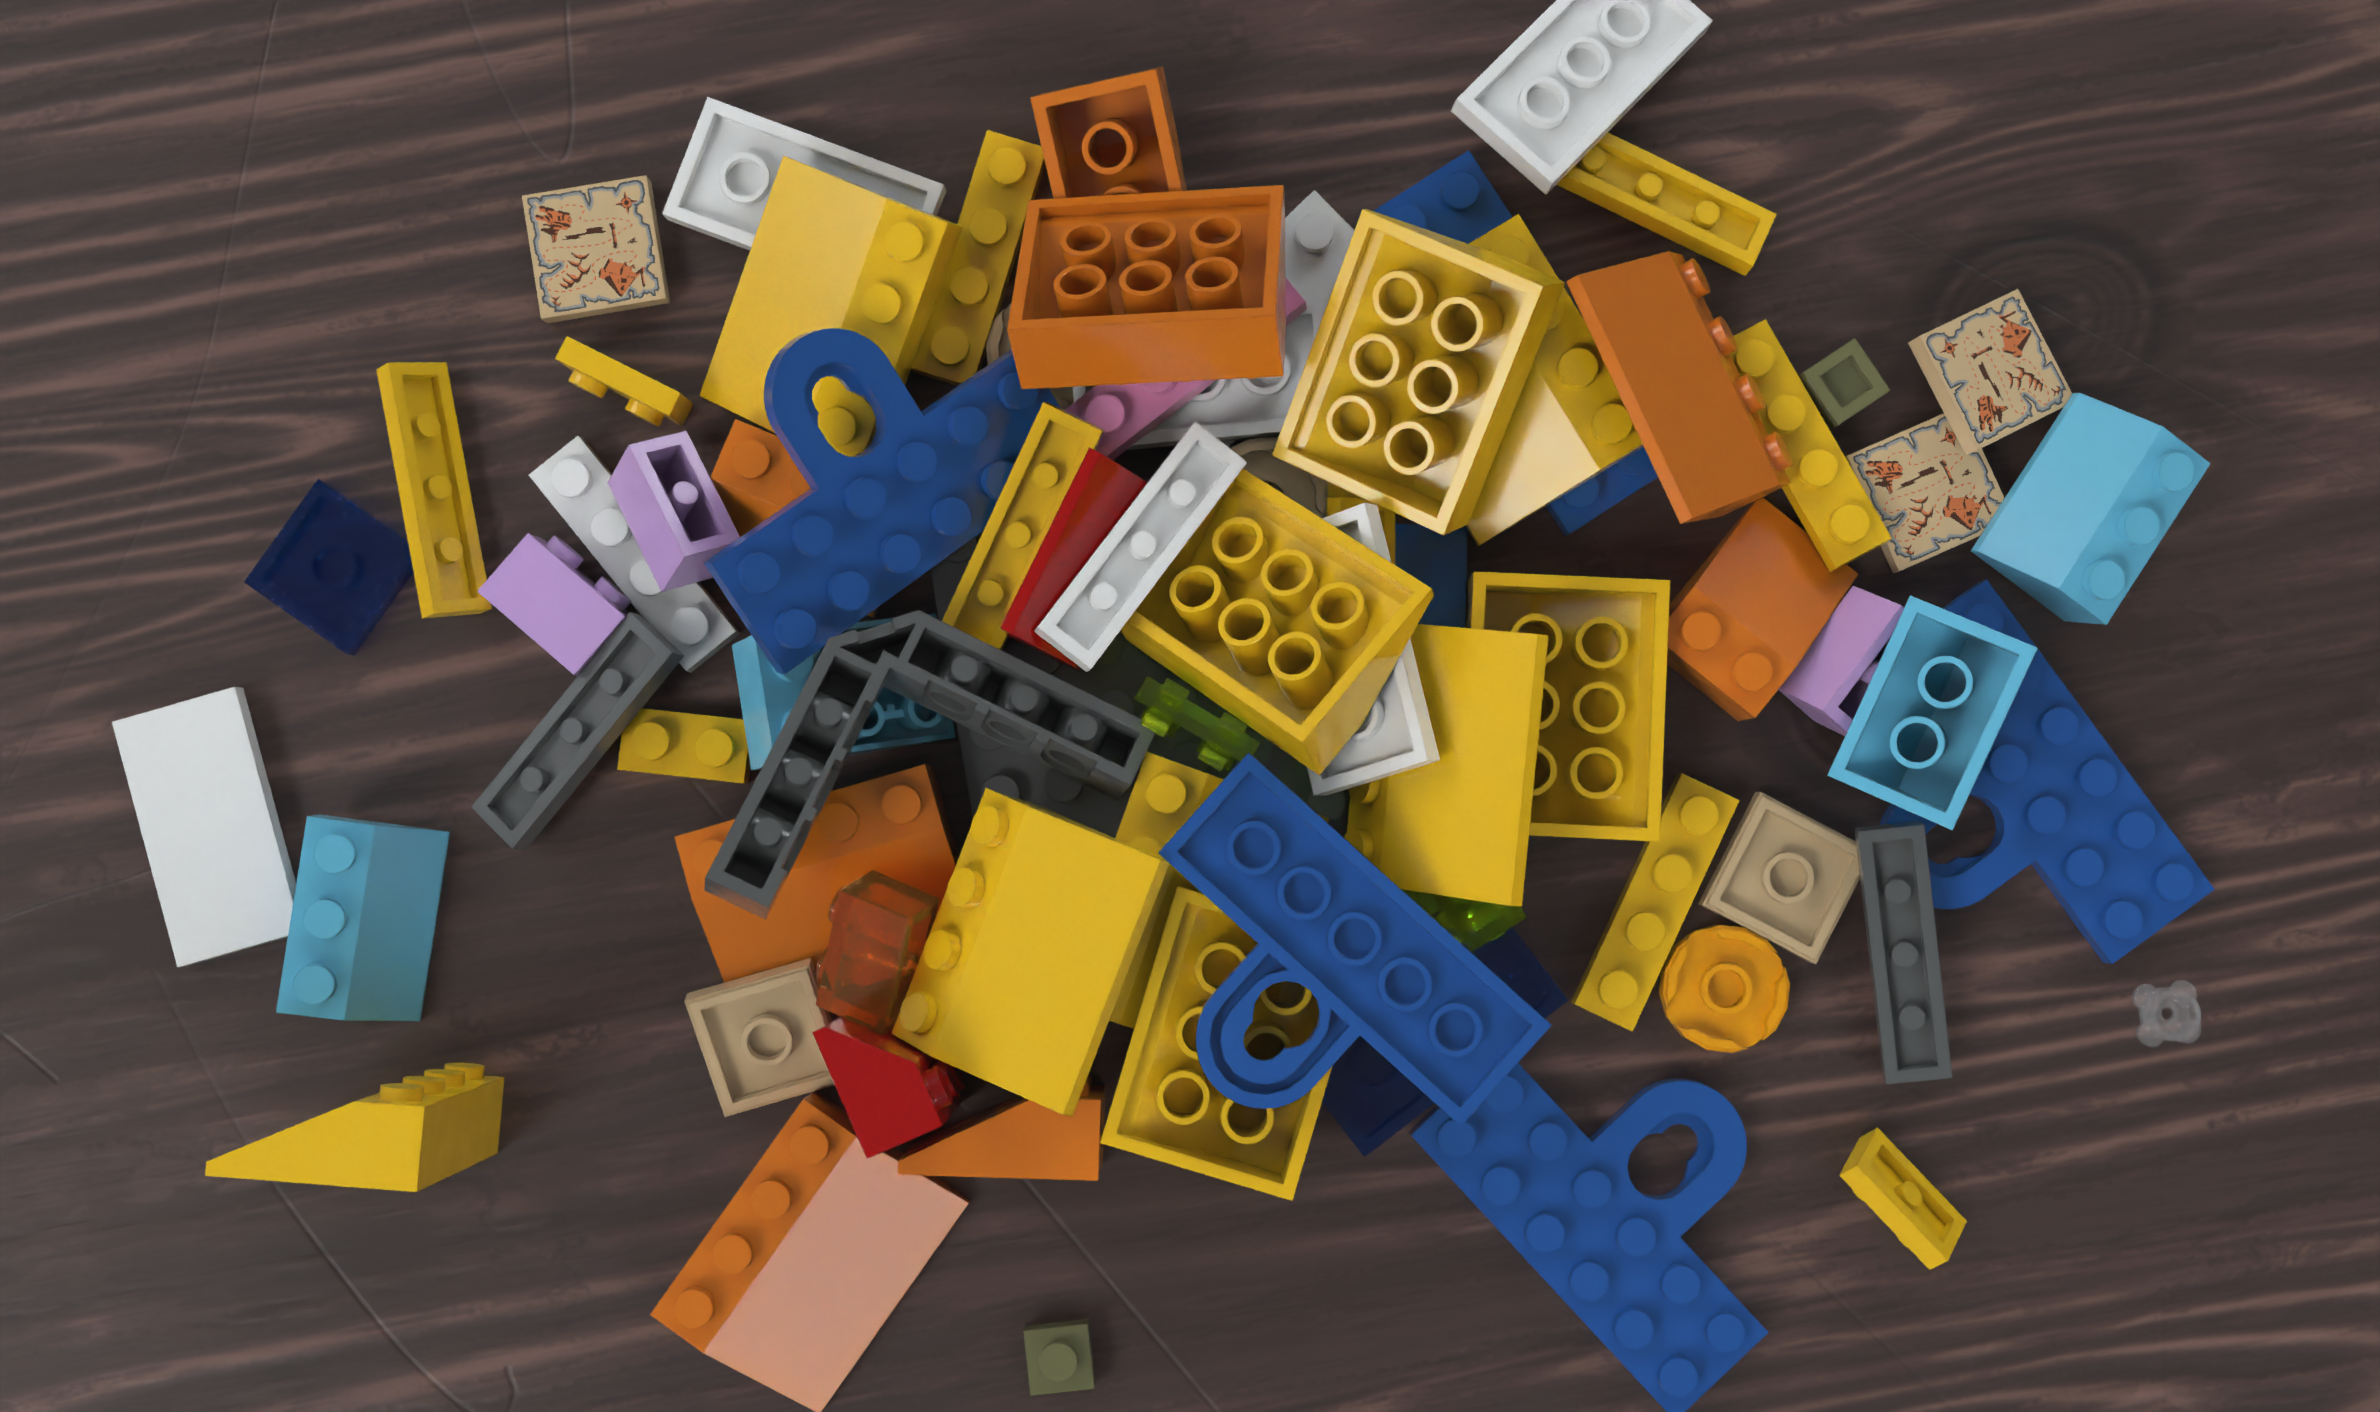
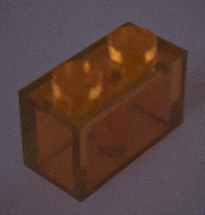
[815,870,940,1035]

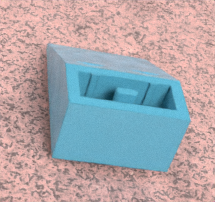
[732,613,956,770]

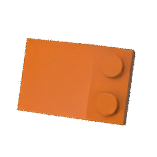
[1030,66,1187,199]
[1667,497,1858,721]
[897,1074,1106,1181]

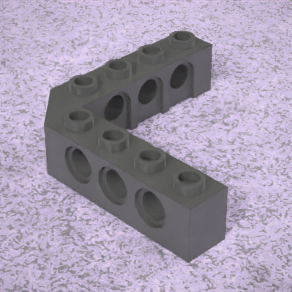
[704,610,1158,920]

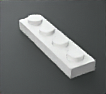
[1034,421,1247,672]
[529,436,740,673]

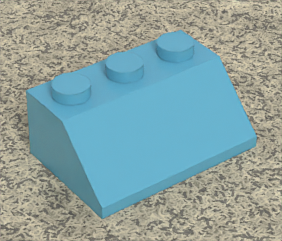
[1971,392,2211,625]
[1827,595,2038,830]
[276,814,450,1021]

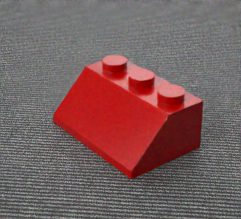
[1000,447,1147,671]
[812,1011,966,1159]

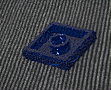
[244,479,414,656]

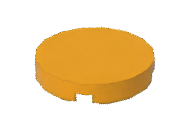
[1659,924,1790,1053]

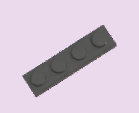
[471,612,684,851]
[1854,821,1953,1084]

